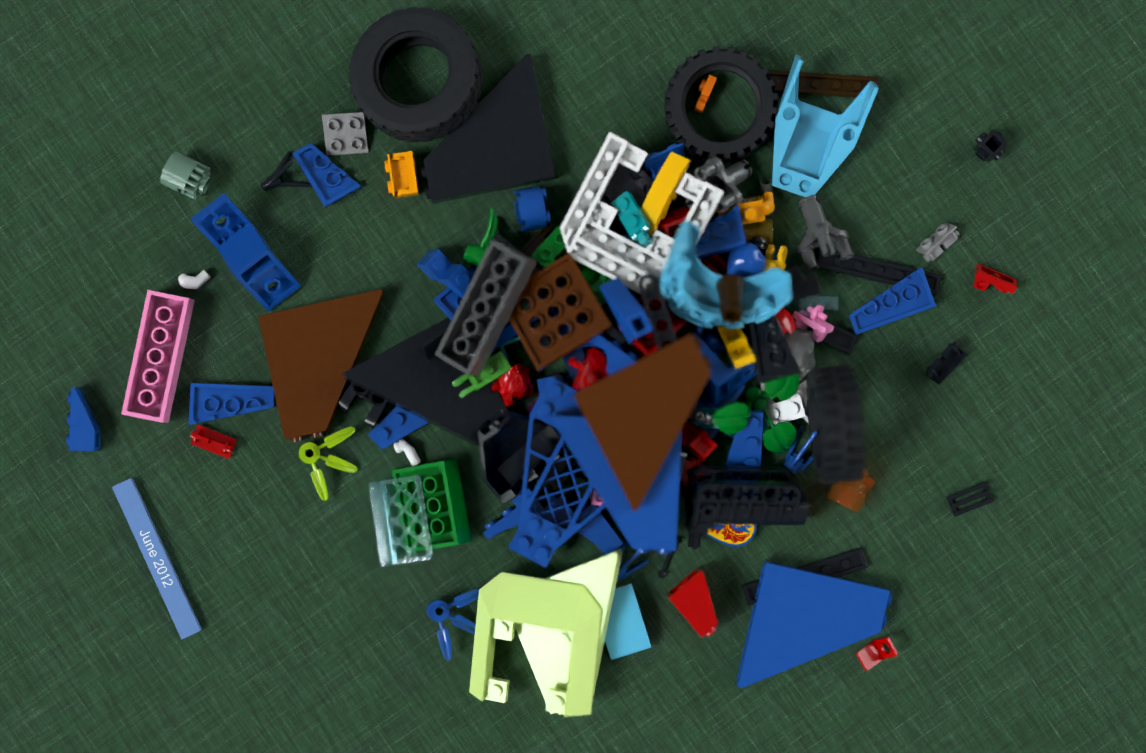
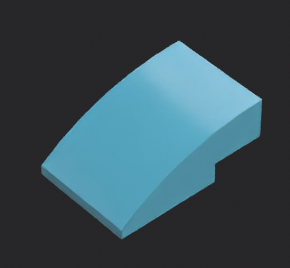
[605,584,651,660]

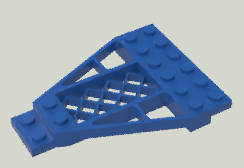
[508,377,606,567]

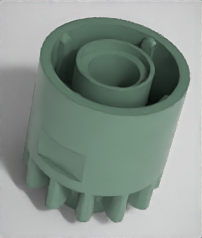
[160,152,211,200]

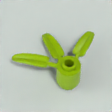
[299,426,358,501]

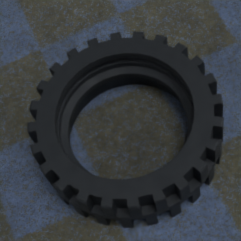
[664,46,779,163]
[806,365,865,484]

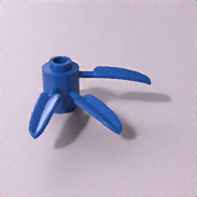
[426,588,481,661]

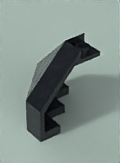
[478,410,569,504]

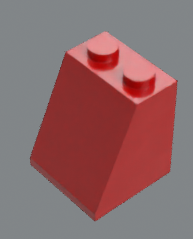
[666,567,718,638]

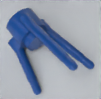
[783,425,817,474]
[617,539,649,582]

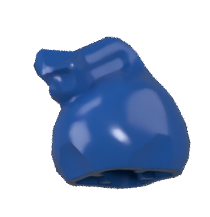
[727,243,766,278]

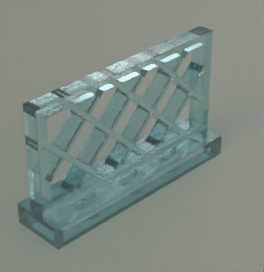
[368,475,433,567]

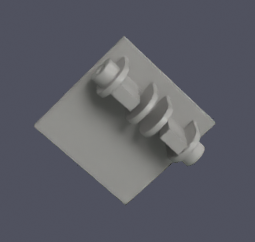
[322,112,368,155]

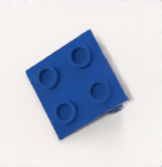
[644,143,690,181]

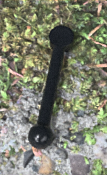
[658,537,680,578]

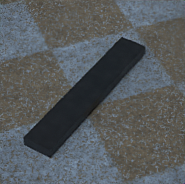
[816,247,942,296]
[741,547,868,606]

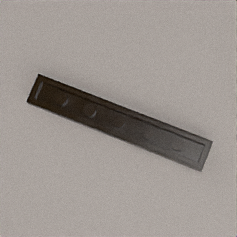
[752,70,879,99]

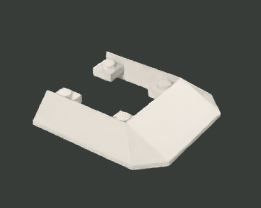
[560,132,724,294]

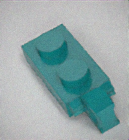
[611,190,653,247]

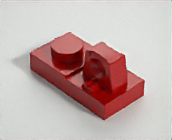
[973,263,1017,294]

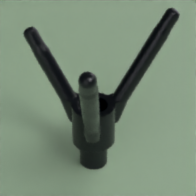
[261,152,312,191]

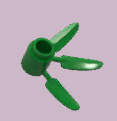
[463,208,499,267]

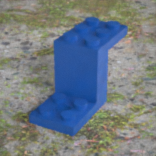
[191,193,301,312]
[692,333,757,406]

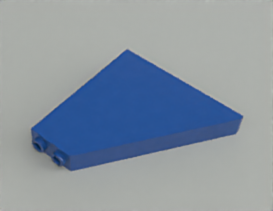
[551,414,682,554]
[736,560,892,688]

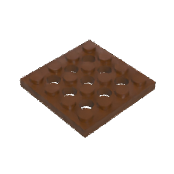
[509,253,613,371]

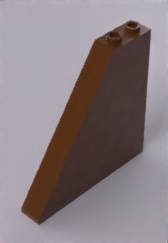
[258,289,385,443]
[573,333,712,511]

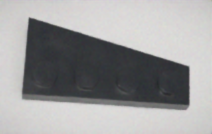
[749,314,802,384]

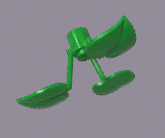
[710,374,799,453]

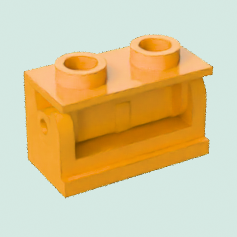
[384,151,420,198]

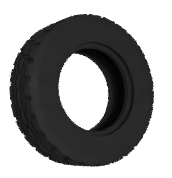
[349,7,483,142]

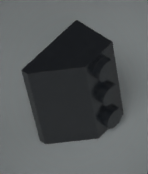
[603,164,654,209]

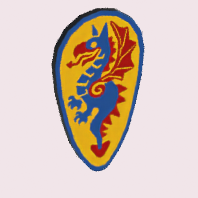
[684,510,757,547]

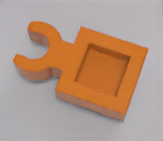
[694,75,717,114]

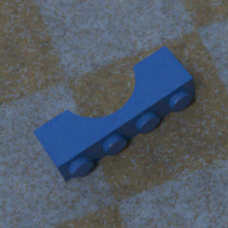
[559,316,639,375]

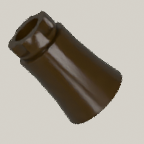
[716,274,746,324]

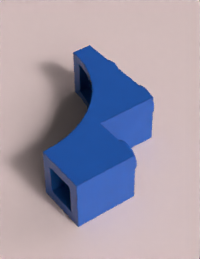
[416,249,473,299]

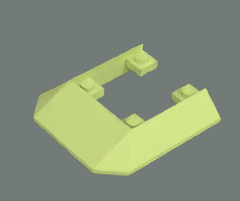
[469,572,602,717]

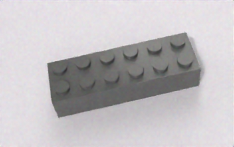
[435,240,537,376]

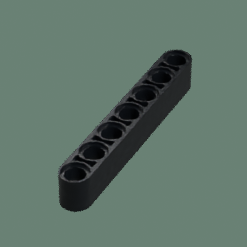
[638,274,697,419]

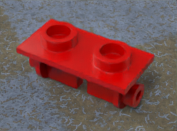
[190,424,237,459]

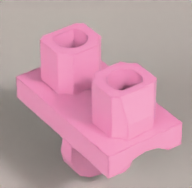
[792,304,835,342]

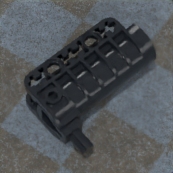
[685,465,809,549]

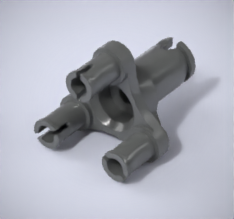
[685,157,752,213]
[796,195,854,272]

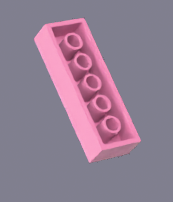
[121,290,195,423]

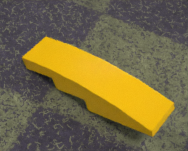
[641,152,690,238]
[715,326,756,369]

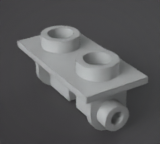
[916,222,960,263]

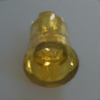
[743,218,773,245]

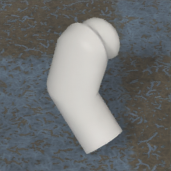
[178,270,211,289]
[393,439,421,466]

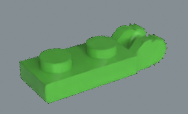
[452,351,512,398]

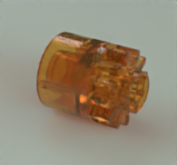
[826,468,875,514]

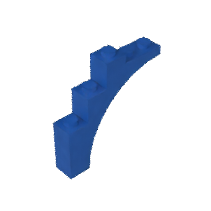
[483,487,623,555]

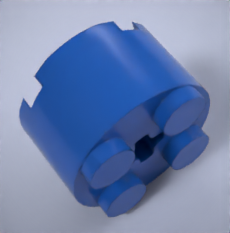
[513,186,551,232]

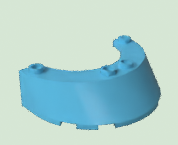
[661,220,792,329]

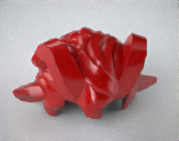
[492,363,535,406]

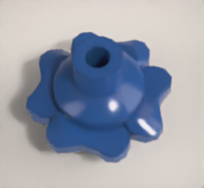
[701,334,724,352]

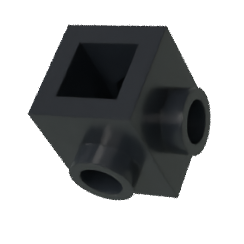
[973,129,1009,162]

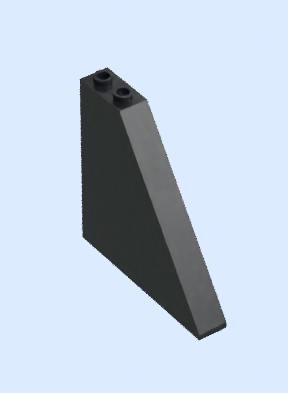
[421,54,555,204]
[342,318,508,446]

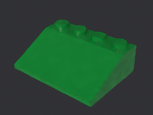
[392,458,472,553]

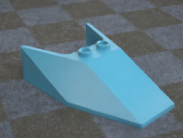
[772,54,879,197]

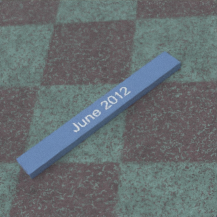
[112,478,202,640]

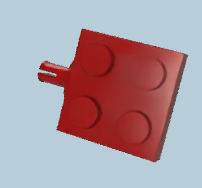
[568,348,609,391]

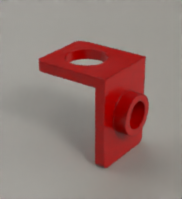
[856,636,898,671]

